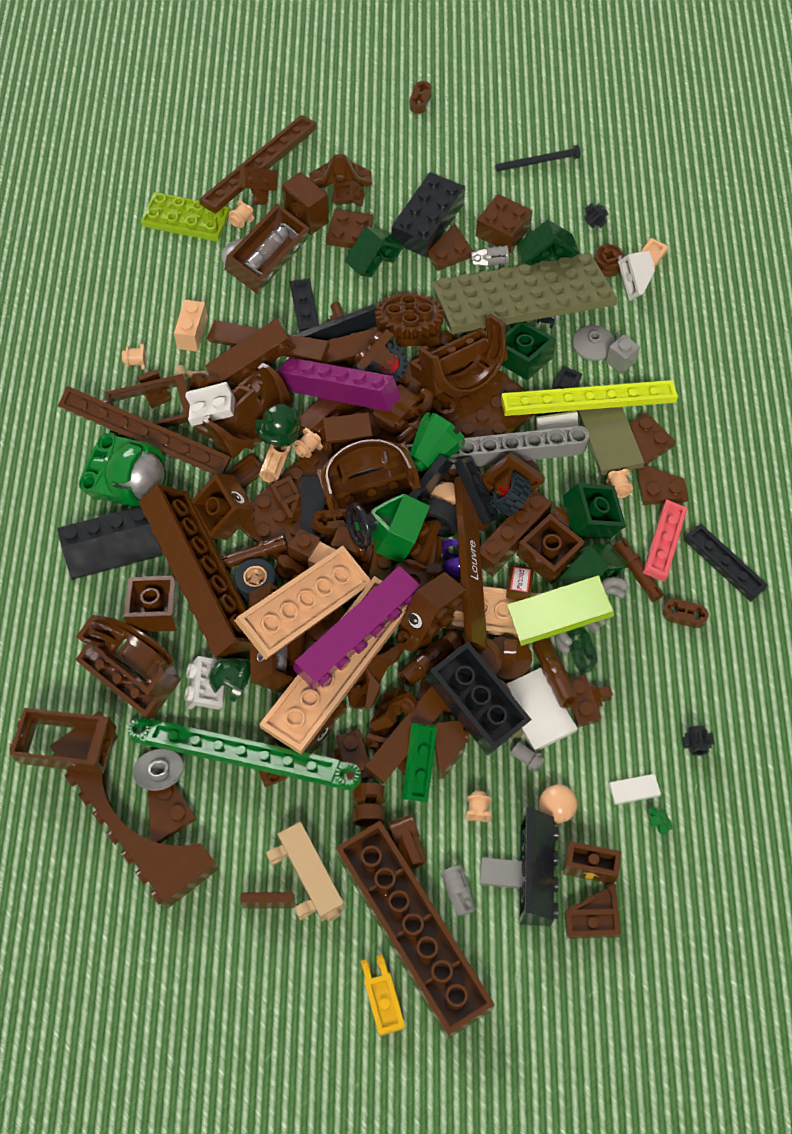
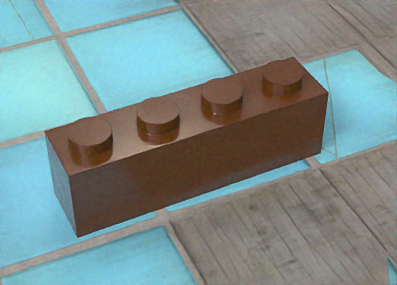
[205,318,296,390]
[323,327,393,369]
[299,369,363,443]
[480,490,552,577]

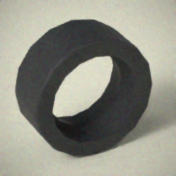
[423,498,458,537]

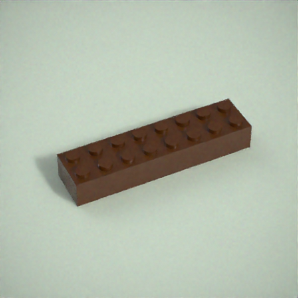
[139,484,250,659]
[335,821,495,1040]

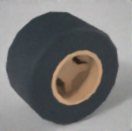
[234,558,278,603]

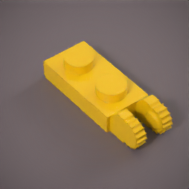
[361,954,405,1037]

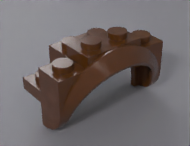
[195,363,293,459]

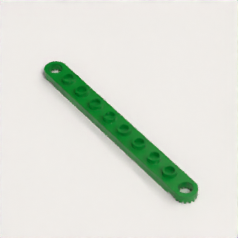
[127,717,362,790]

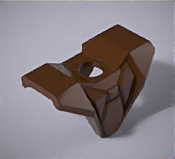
[309,154,372,188]
[347,642,406,709]

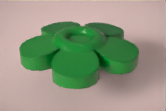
[649,807,672,835]

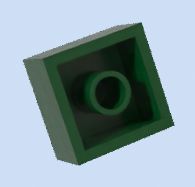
[502,321,556,381]
[562,483,626,539]

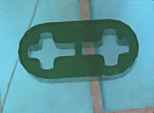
[569,627,598,673]

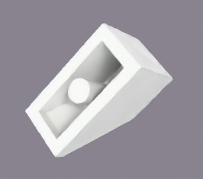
[618,251,655,301]

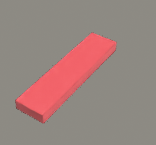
[643,499,687,582]

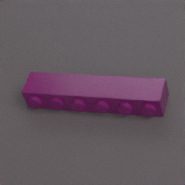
[277,358,401,412]
[294,566,421,691]

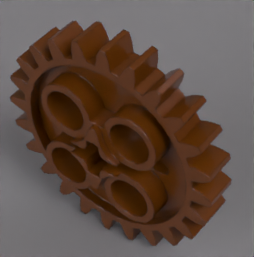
[375,291,444,340]

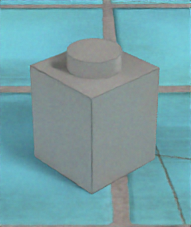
[606,335,640,374]

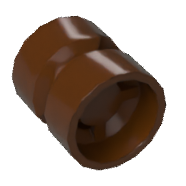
[352,783,385,827]

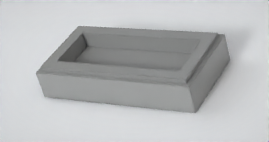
[480,857,525,889]

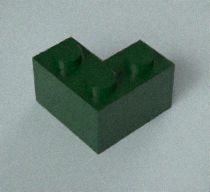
[517,219,580,266]
[344,226,404,278]
[560,544,629,585]

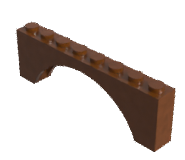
[49,711,219,908]

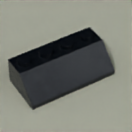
[57,506,162,580]
[519,807,559,927]

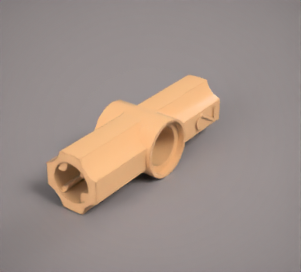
[259,444,291,483]

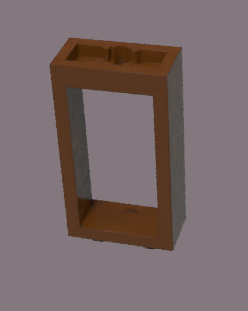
[102,374,190,438]
[9,708,117,774]

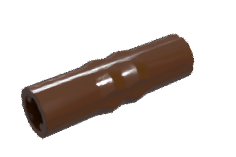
[398,628,465,688]
[532,638,579,708]

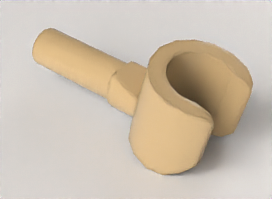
[174,365,206,381]

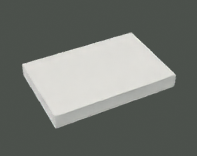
[507,668,578,752]

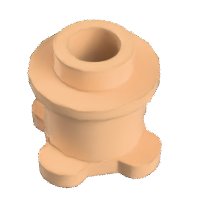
[228,200,255,228]
[122,344,146,370]
[294,428,323,458]
[606,469,633,498]
[465,791,492,822]

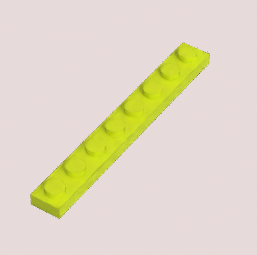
[501,380,678,416]

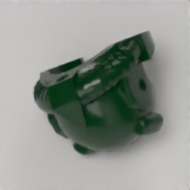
[254,404,300,448]
[207,658,251,702]

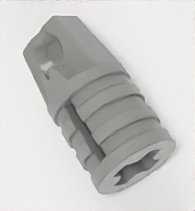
[471,245,509,266]
[440,865,475,916]

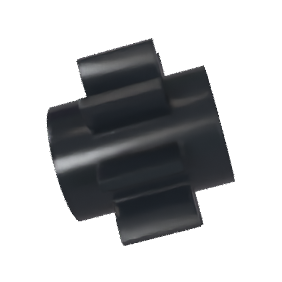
[584,203,609,228]
[682,725,715,756]

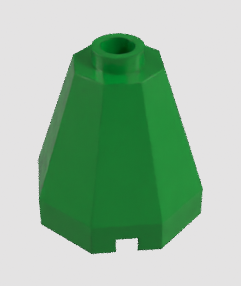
[410,412,465,472]

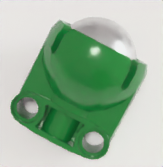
[79,433,166,508]

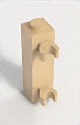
[266,822,344,922]

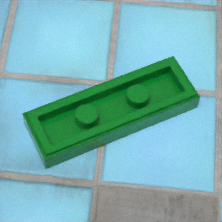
[402,723,437,802]

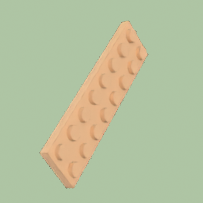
[259,576,408,754]

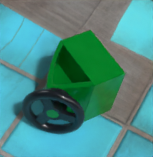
[346,494,430,563]

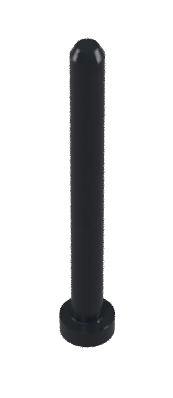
[495,144,581,172]

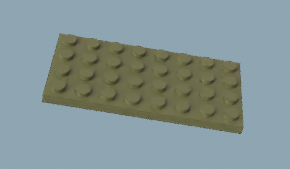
[432,254,617,334]

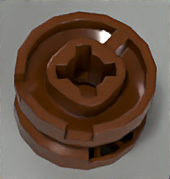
[594,244,624,277]

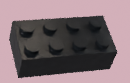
[391,172,465,258]
[425,642,532,756]

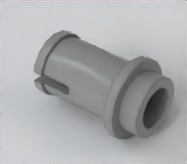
[511,742,544,771]

